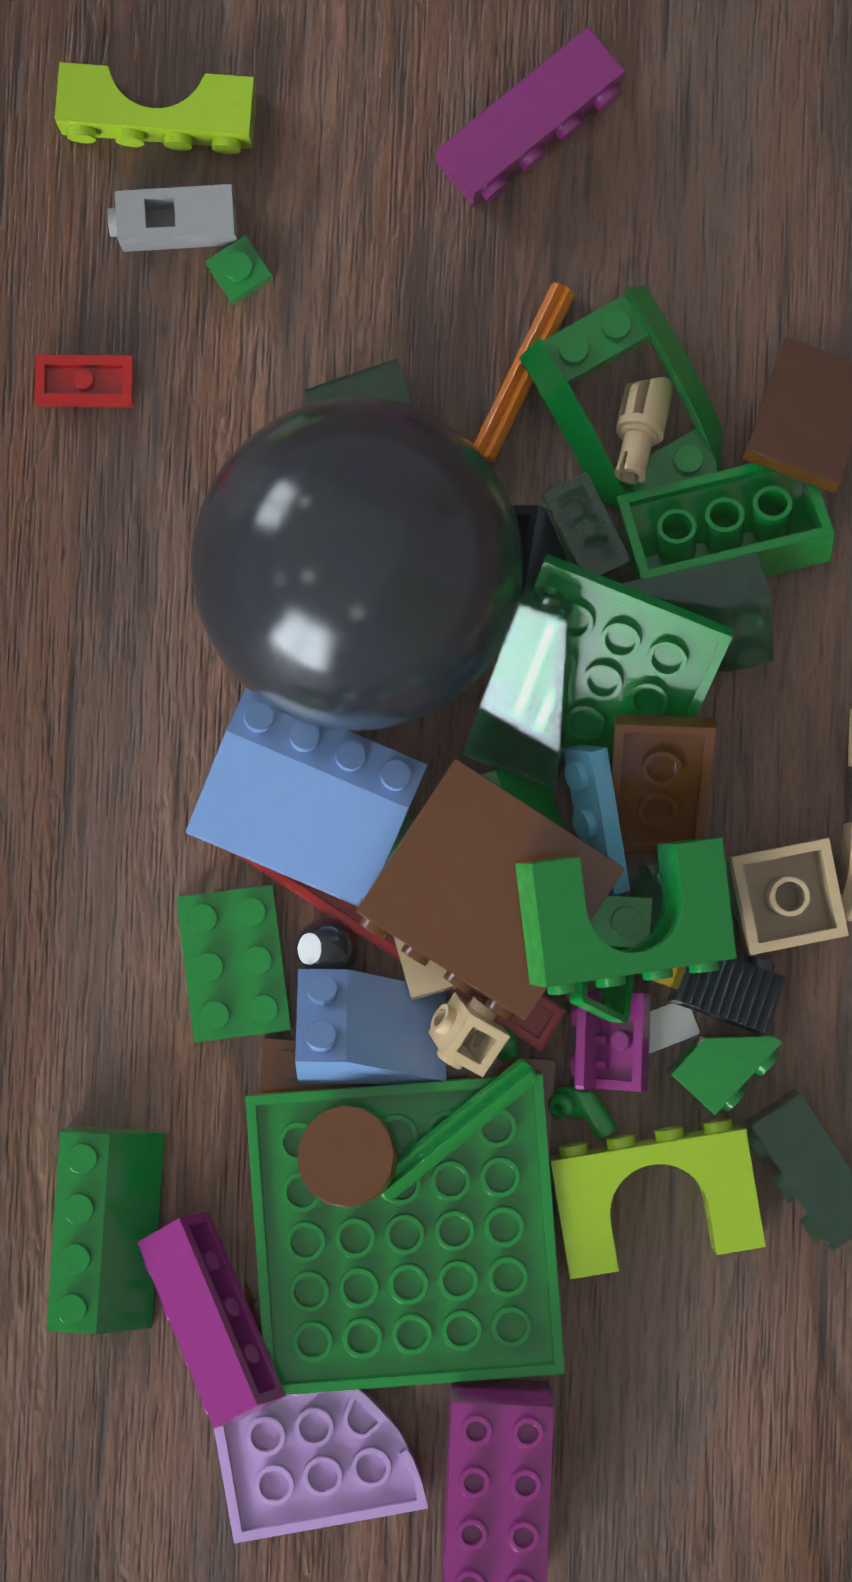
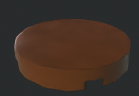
[297,1106,399,1208]

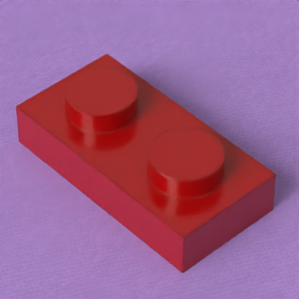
[34,354,135,408]

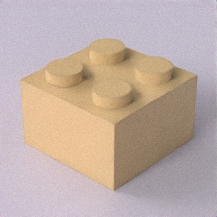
[725,838,849,955]

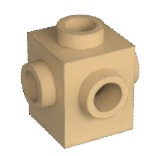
[428,992,510,1077]

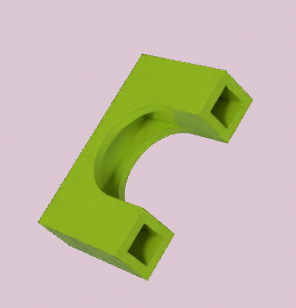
[549,1118,766,1279]

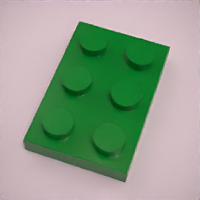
[176,885,292,1043]

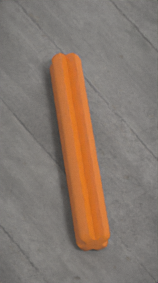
[473,282,575,462]

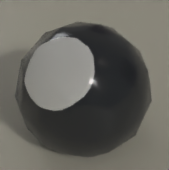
[296,918,358,970]

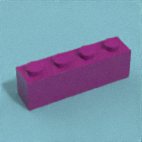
[437,27,625,207]
[137,1211,286,1428]

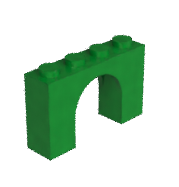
[515,838,737,995]

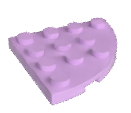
[214,1389,429,1543]

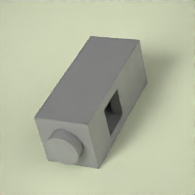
[107,184,238,252]

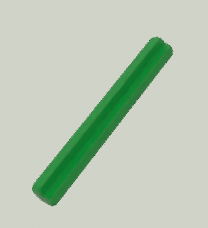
[380,1058,539,1201]

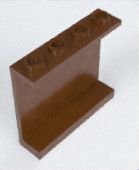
[356,757,625,1021]

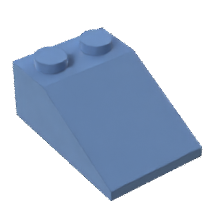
[295,969,446,1084]

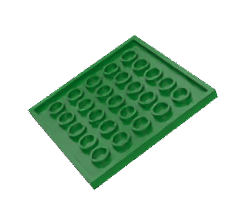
[245,1073,565,1395]

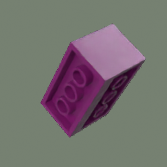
[442,1379,554,1582]

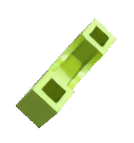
[55,62,257,154]

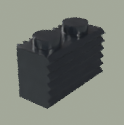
[667,956,787,1035]

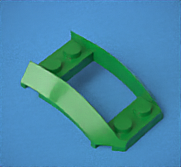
[519,285,722,512]

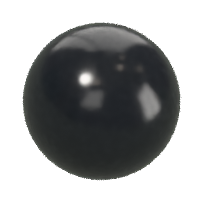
[191,397,523,731]

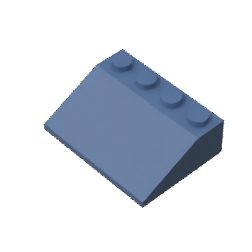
[186,688,428,906]

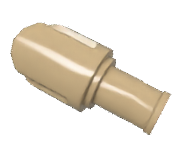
[615,377,674,484]

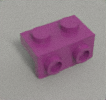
[570,989,651,1092]

